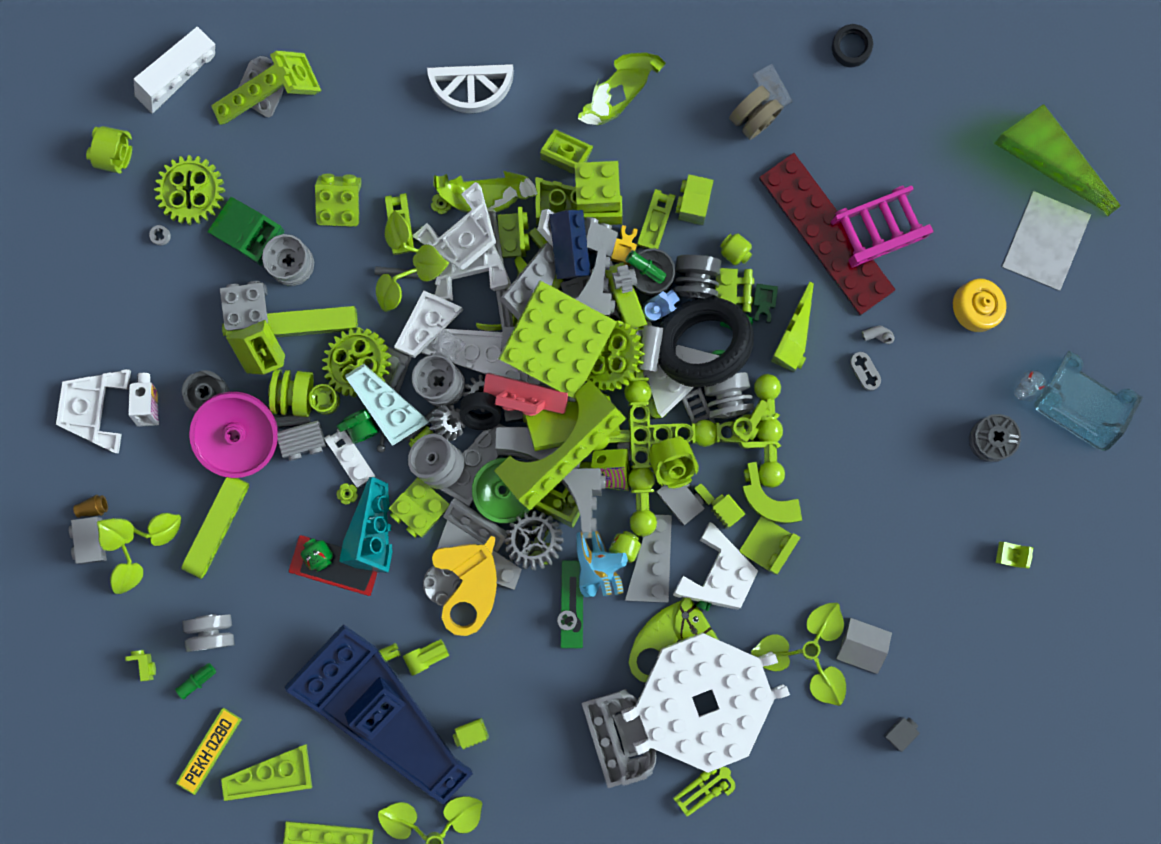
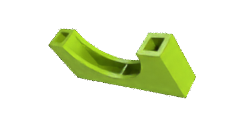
[494,380,626,510]

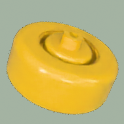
[953,279,1006,332]

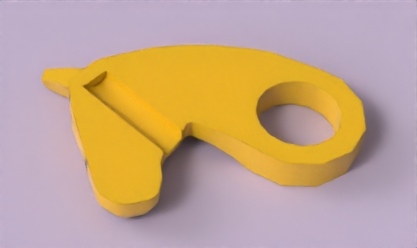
[432,536,497,636]

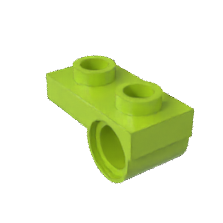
[731,400,770,442]

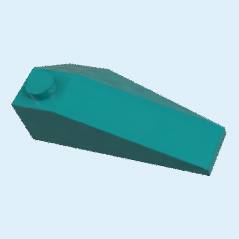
[339,477,393,573]

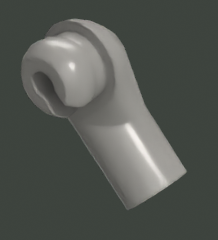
[862,325,895,344]

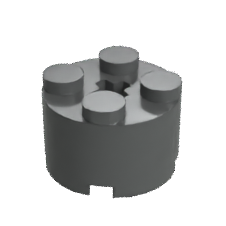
[182,370,229,412]

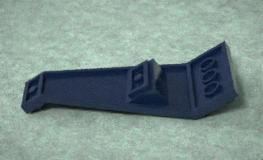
[285,624,473,805]

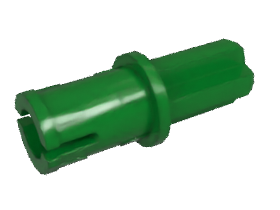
[625,250,666,284]
[175,663,216,700]

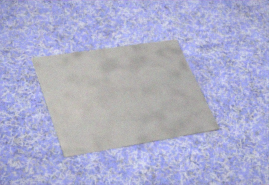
[1003,191,1091,291]

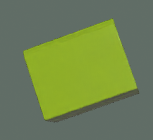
[540,129,593,175]

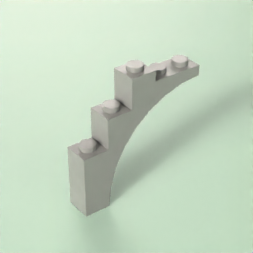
[501,249,615,352]
[496,427,606,538]

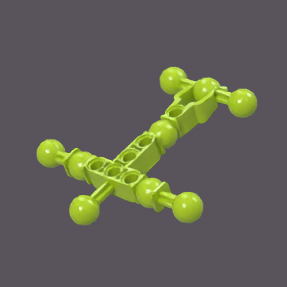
[593,336,785,537]

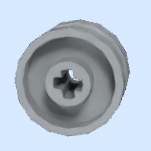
[408,434,464,489]
[182,614,235,652]

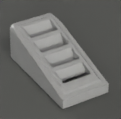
[682,387,715,423]

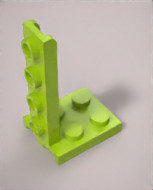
[211,51,321,125]

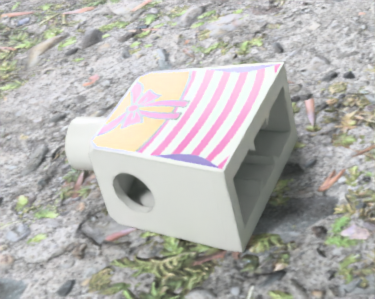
[129,373,159,426]

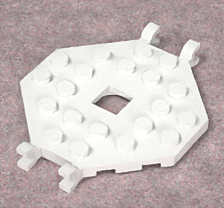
[621,633,790,772]

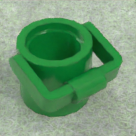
[336,409,379,444]

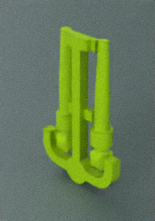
[673,767,735,817]

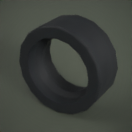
[831,24,874,67]
[460,392,501,430]

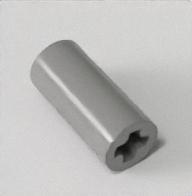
[637,325,663,372]

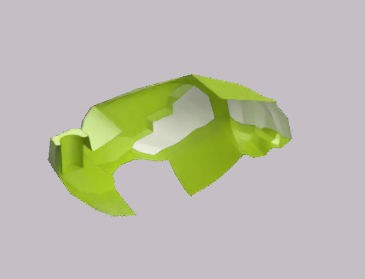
[578,53,666,126]
[434,171,537,213]

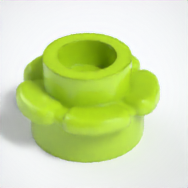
[431,194,452,214]
[336,483,358,505]

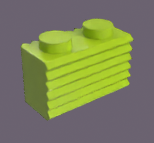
[711,494,745,529]
[453,718,489,749]

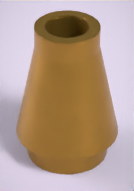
[73,495,108,518]

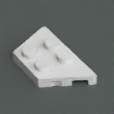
[647,345,719,418]

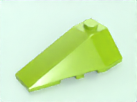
[771,282,814,372]

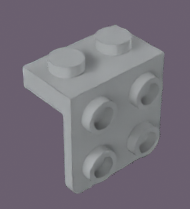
[238,56,285,118]
[220,281,268,331]

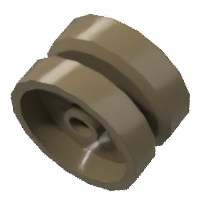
[729,85,784,140]

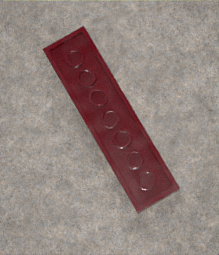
[759,153,896,316]

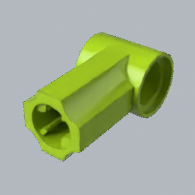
[402,639,450,676]

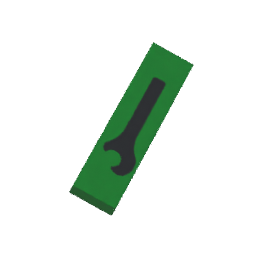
[561,561,583,648]

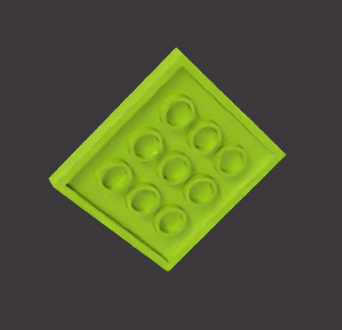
[498,280,617,399]

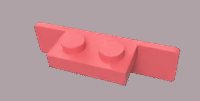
[483,373,568,416]

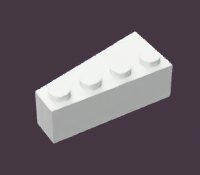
[134,27,215,114]

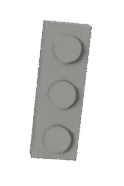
[443,498,508,552]

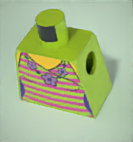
[579,449,630,491]

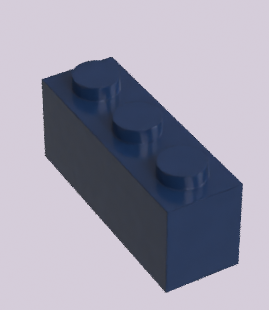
[549,210,590,279]

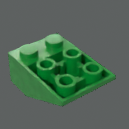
[207,197,285,266]

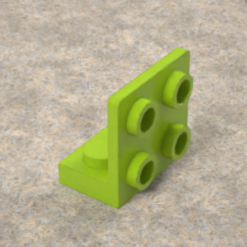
[498,207,530,258]
[739,516,801,575]

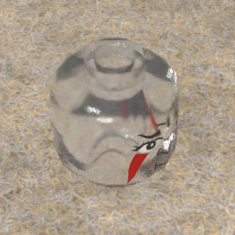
[1013,370,1046,402]

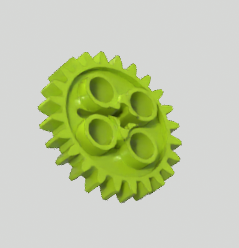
[154,155,225,225]
[586,320,645,391]
[322,327,392,398]

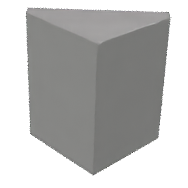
[836,618,892,674]

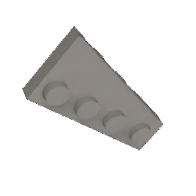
[625,515,672,603]
[437,520,522,590]

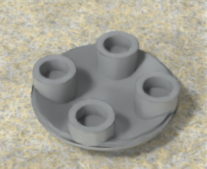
[423,566,462,606]

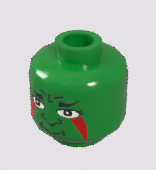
[300,538,333,572]

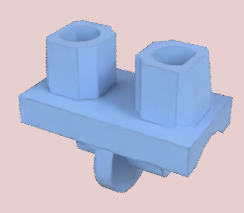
[642,290,679,321]

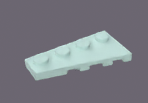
[345,364,429,446]

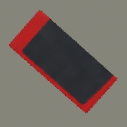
[289,535,378,596]

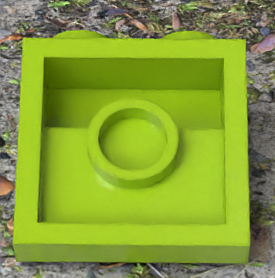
[388,477,450,538]

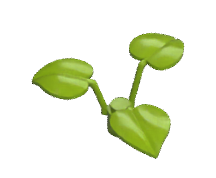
[376,211,449,312]
[97,513,181,594]
[751,603,846,706]
[378,796,482,844]

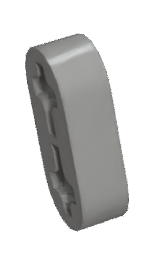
[850,352,881,391]

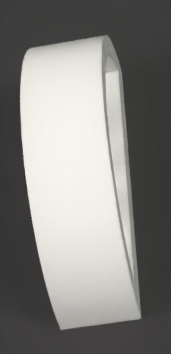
[427,64,514,113]

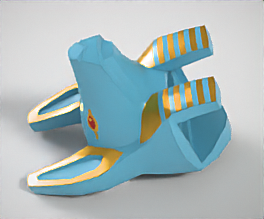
[577,531,628,597]

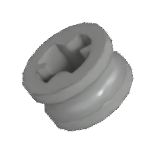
[149,225,171,246]
[557,611,577,630]

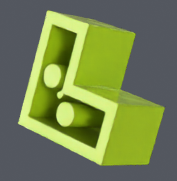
[675,174,714,225]
[534,488,580,528]

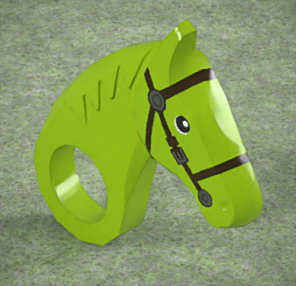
[628,597,718,682]

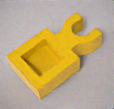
[610,225,638,266]

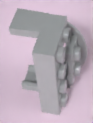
[582,689,656,788]

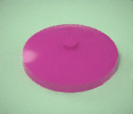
[189,392,278,478]

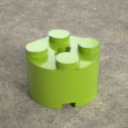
[86,126,132,174]
[649,436,699,489]

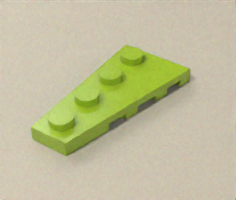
[221,744,312,801]

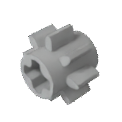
[612,265,637,293]

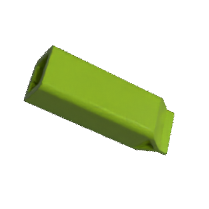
[605,262,648,331]

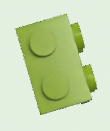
[315,174,361,227]

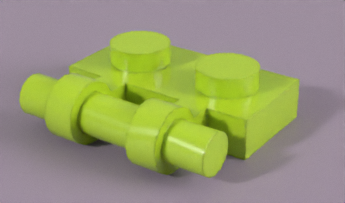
[715,268,755,313]

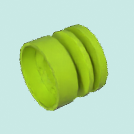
[268,369,314,417]

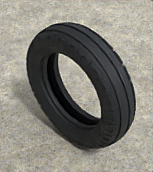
[658,297,754,387]

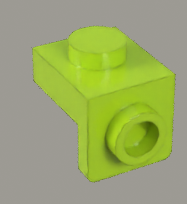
[995,541,1033,569]
[125,650,156,681]

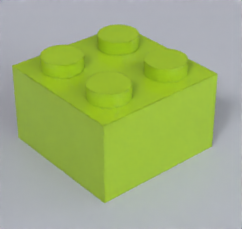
[575,161,620,213]

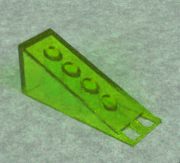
[994,104,1121,216]

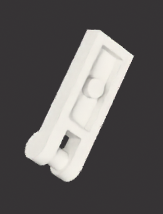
[324,429,376,488]

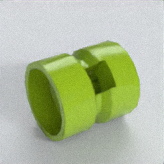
[309,384,340,415]

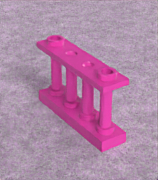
[831,185,934,268]

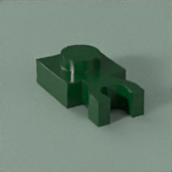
[753,284,778,323]

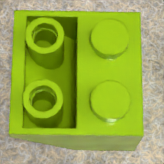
[226,320,285,375]

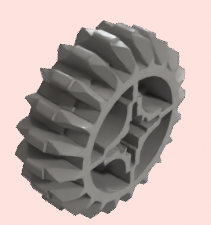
[504,511,564,570]

